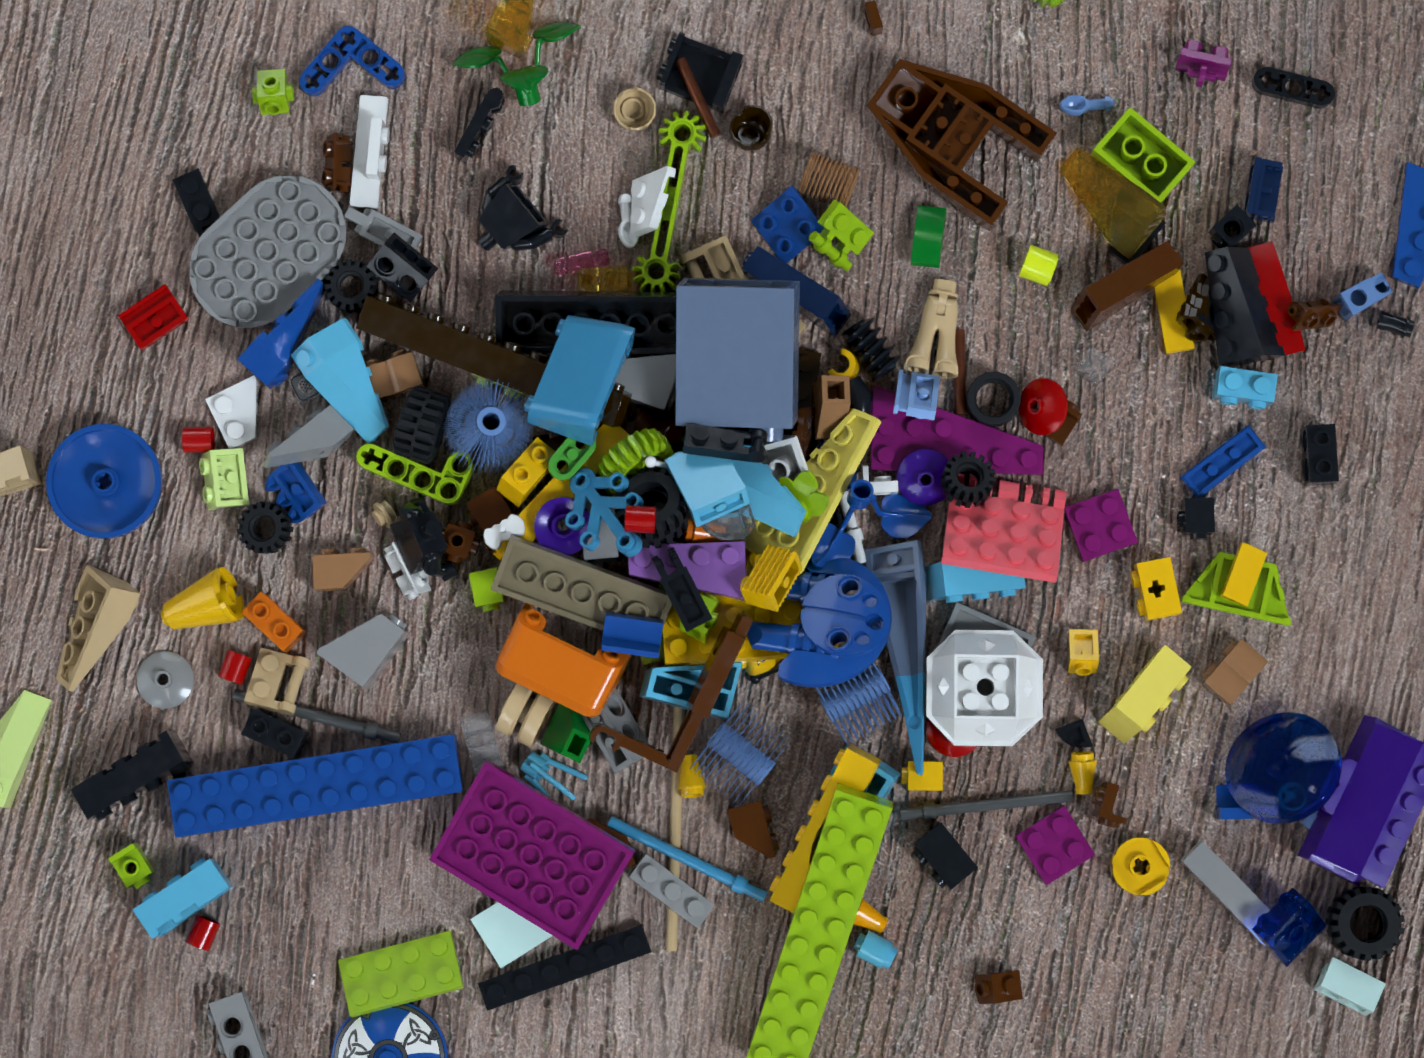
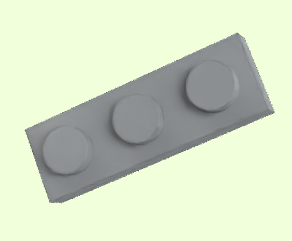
[627,853,715,929]

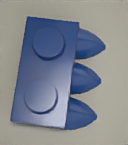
[265,462,327,523]

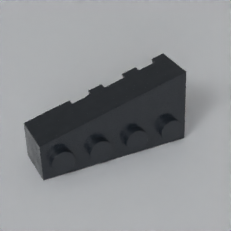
[1205,247,1286,366]
[70,730,193,822]

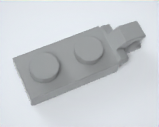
[344,207,423,250]

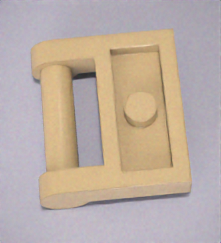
[680,235,746,279]
[244,648,311,716]

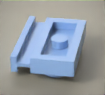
[893,369,940,420]

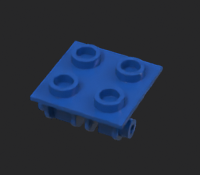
[751,185,824,264]

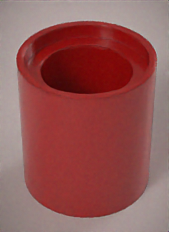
[182,427,215,453]
[625,505,656,533]
[218,650,252,685]
[185,914,221,951]

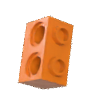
[241,591,307,653]

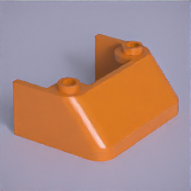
[495,603,632,717]

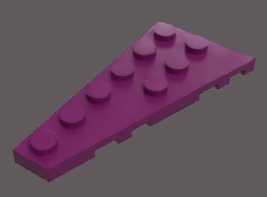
[871,385,1043,476]

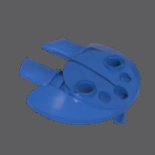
[747,558,892,688]

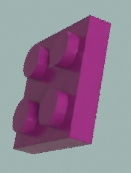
[1064,489,1138,562]
[1015,805,1095,885]

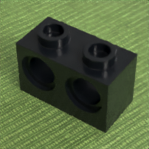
[366,232,438,302]
[1300,424,1339,486]
[241,708,310,759]

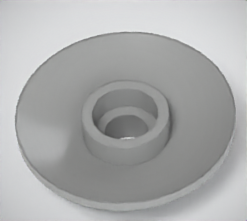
[137,651,194,709]

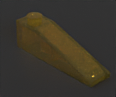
[485,0,536,59]
[1059,147,1166,259]

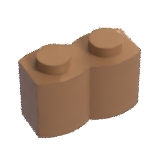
[365,349,425,401]
[1202,639,1268,706]

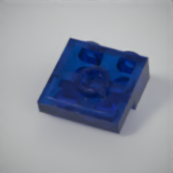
[1252,888,1327,967]

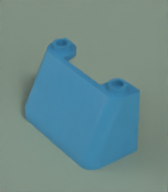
[524,315,635,446]

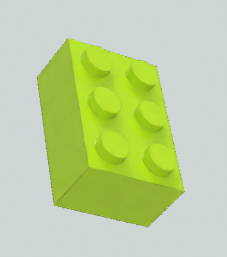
[1090,107,1196,211]

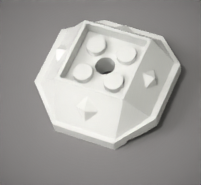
[926,630,1043,746]

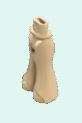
[904,279,958,379]

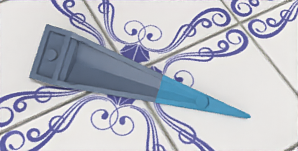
[865,540,927,776]

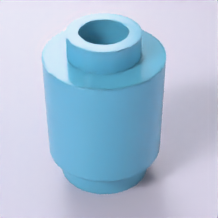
[853,930,898,969]

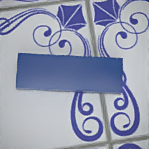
[1180,425,1266,498]

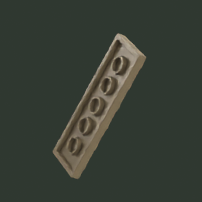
[490,535,672,631]

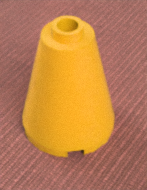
[160,567,245,630]

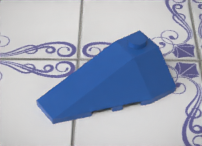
[237,278,325,389]

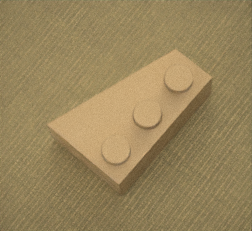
[0,445,42,497]

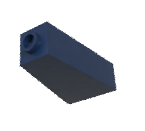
[742,246,851,337]

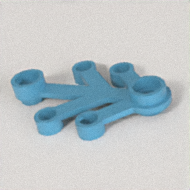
[565,468,644,557]

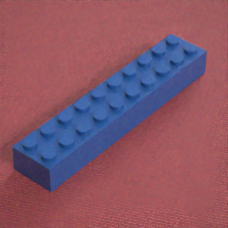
[167,734,465,838]

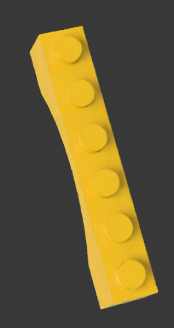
[769,744,882,914]

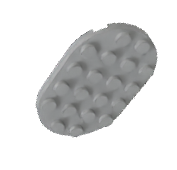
[190,176,346,328]

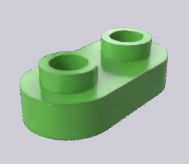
[547,437,596,481]

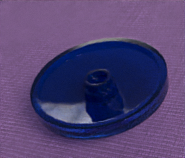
[1225,712,1342,824]

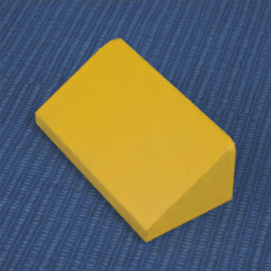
[1220,542,1267,607]

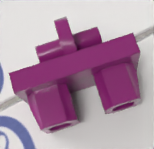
[1175,39,1232,88]

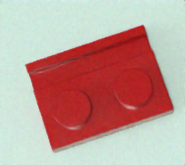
[118,284,190,351]

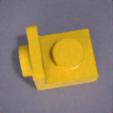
[1068,629,1099,676]

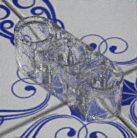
[460,710,505,778]

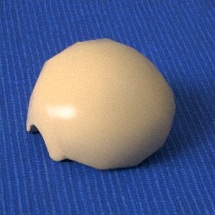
[613,87,656,131]

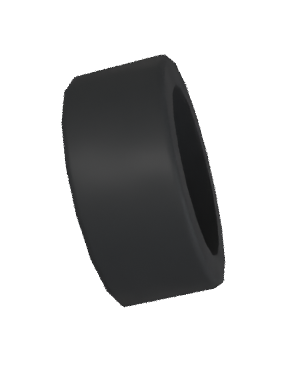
[966,371,1021,427]

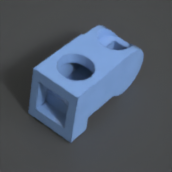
[1332,273,1393,321]

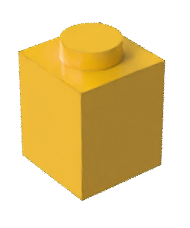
[901,761,943,791]

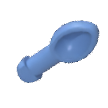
[1059,95,1115,116]

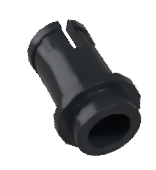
[1376,311,1415,338]

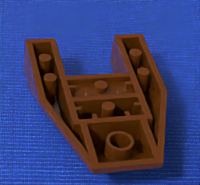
[867,59,1057,231]

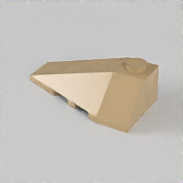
[56,565,140,692]

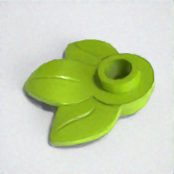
[779,470,829,524]

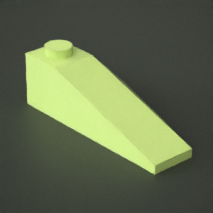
[0,690,52,808]

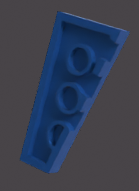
[1391,162,1424,289]

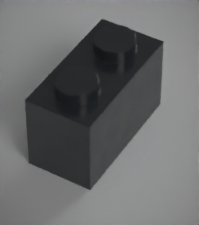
[913,822,978,890]

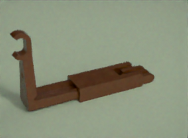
[589,612,752,772]

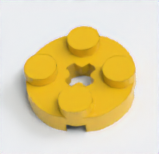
[1111,838,1170,895]

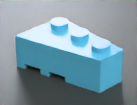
[924,562,1026,603]
[133,857,233,939]

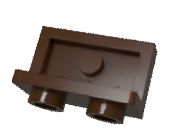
[1091,782,1128,828]

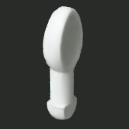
[618,193,639,249]

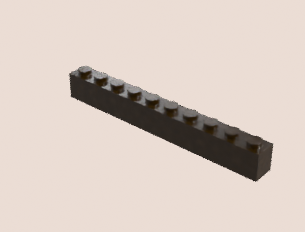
[356,292,632,427]

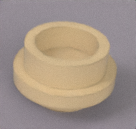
[372,500,397,528]

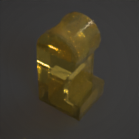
[577,266,632,291]

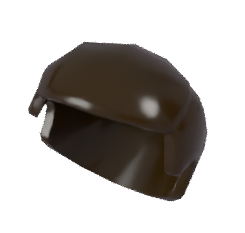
[729,105,773,151]

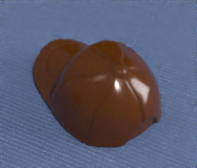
[634,407,685,454]

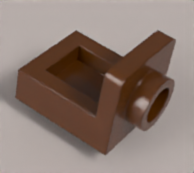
[975,970,1023,1004]

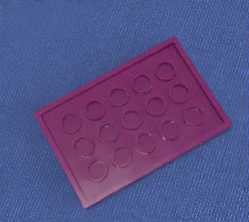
[429,760,636,950]

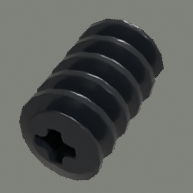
[841,317,900,382]

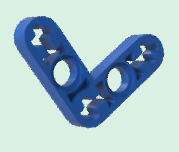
[299,26,406,97]

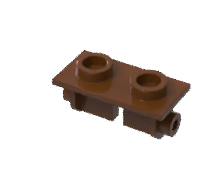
[322,132,353,193]
[1287,299,1343,331]

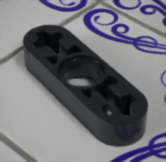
[1252,67,1335,109]

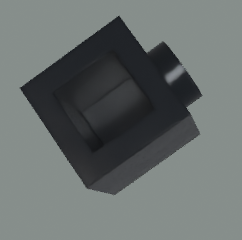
[1177,497,1215,540]

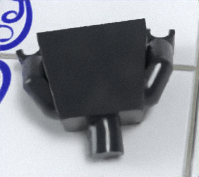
[478,165,568,251]
[390,495,458,582]

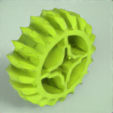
[598,428,674,494]

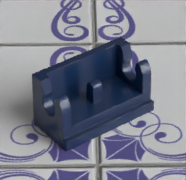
[1244,157,1284,223]

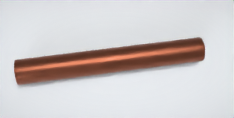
[675,57,721,139]
[954,329,966,416]

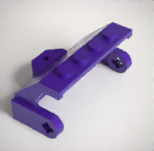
[1297,715,1424,888]

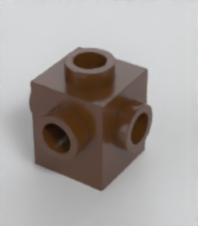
[442,521,481,564]

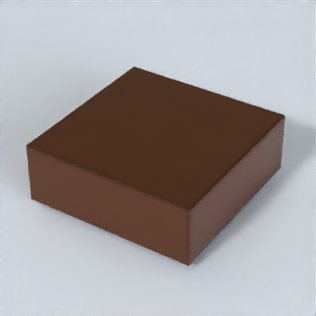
[864,0,883,36]

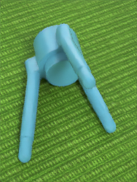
[520,751,588,800]

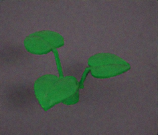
[452,22,581,106]

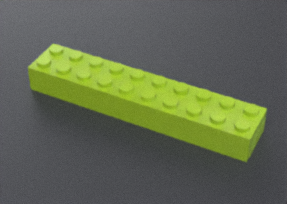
[746,783,893,1058]

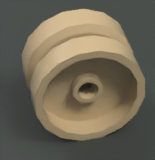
[495,683,556,748]

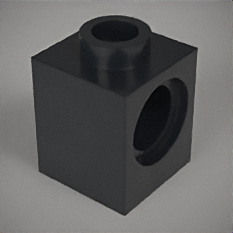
[1208,204,1257,249]

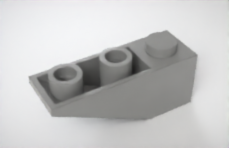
[263,405,354,468]

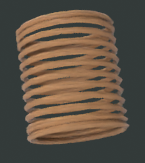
[798,151,860,207]

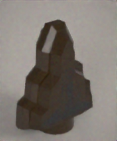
[1176,273,1216,342]

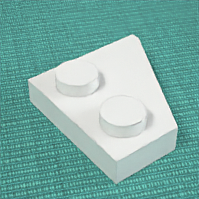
[630,166,676,236]
[205,375,258,449]

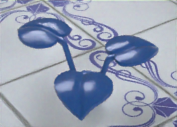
[811,441,932,568]

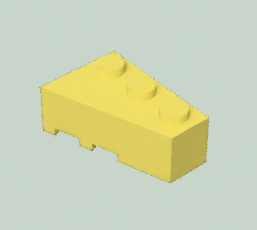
[1098,645,1191,744]

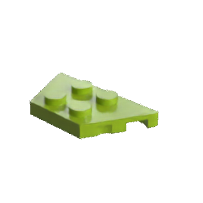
[1180,552,1291,627]

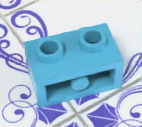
[1212,366,1278,409]

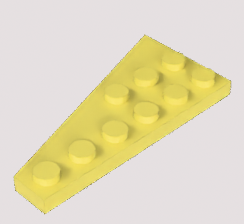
[729,408,881,575]

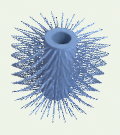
[443,379,534,474]
[815,662,902,746]
[690,701,792,807]

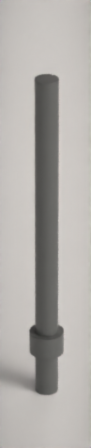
[232,689,401,743]
[900,790,1073,821]

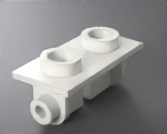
[384,542,431,601]

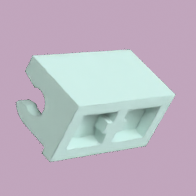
[1313,957,1386,1016]

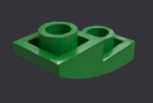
[911,206,947,268]

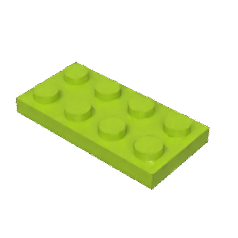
[338,931,464,1018]

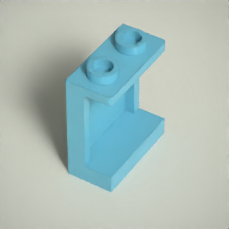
[665,451,750,527]

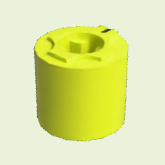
[1019,244,1059,286]

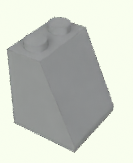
[616,354,676,417]
[316,613,410,689]

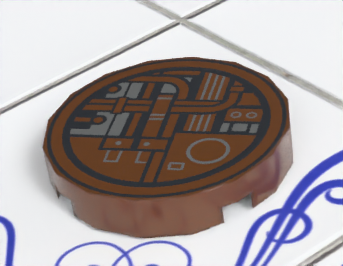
[791,406,818,462]

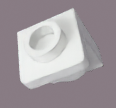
[856,465,898,496]

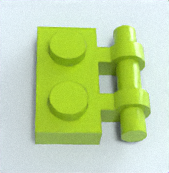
[809,199,874,271]

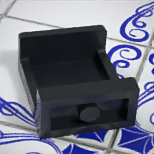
[657,32,743,113]

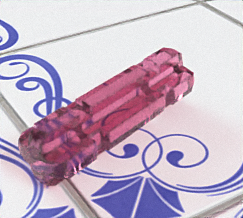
[554,249,610,276]

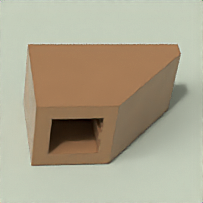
[813,375,850,440]
[312,547,373,592]

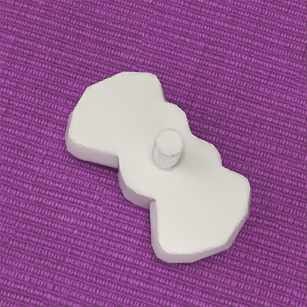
[483,514,525,550]

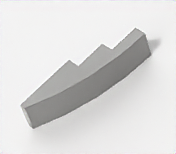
[1181,840,1285,947]

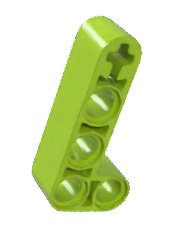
[356,444,475,506]

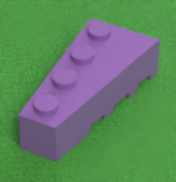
[628,541,747,602]

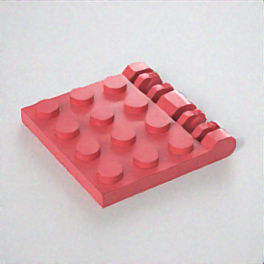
[941,473,1067,583]

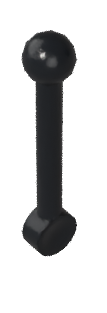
[750,665,779,684]

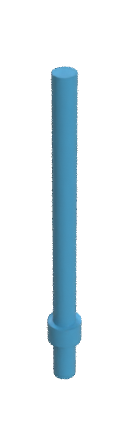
[607,816,767,902]

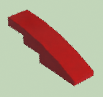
[1247,241,1306,355]

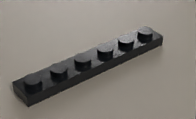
[478,925,652,1011]

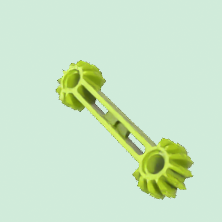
[632,111,706,292]

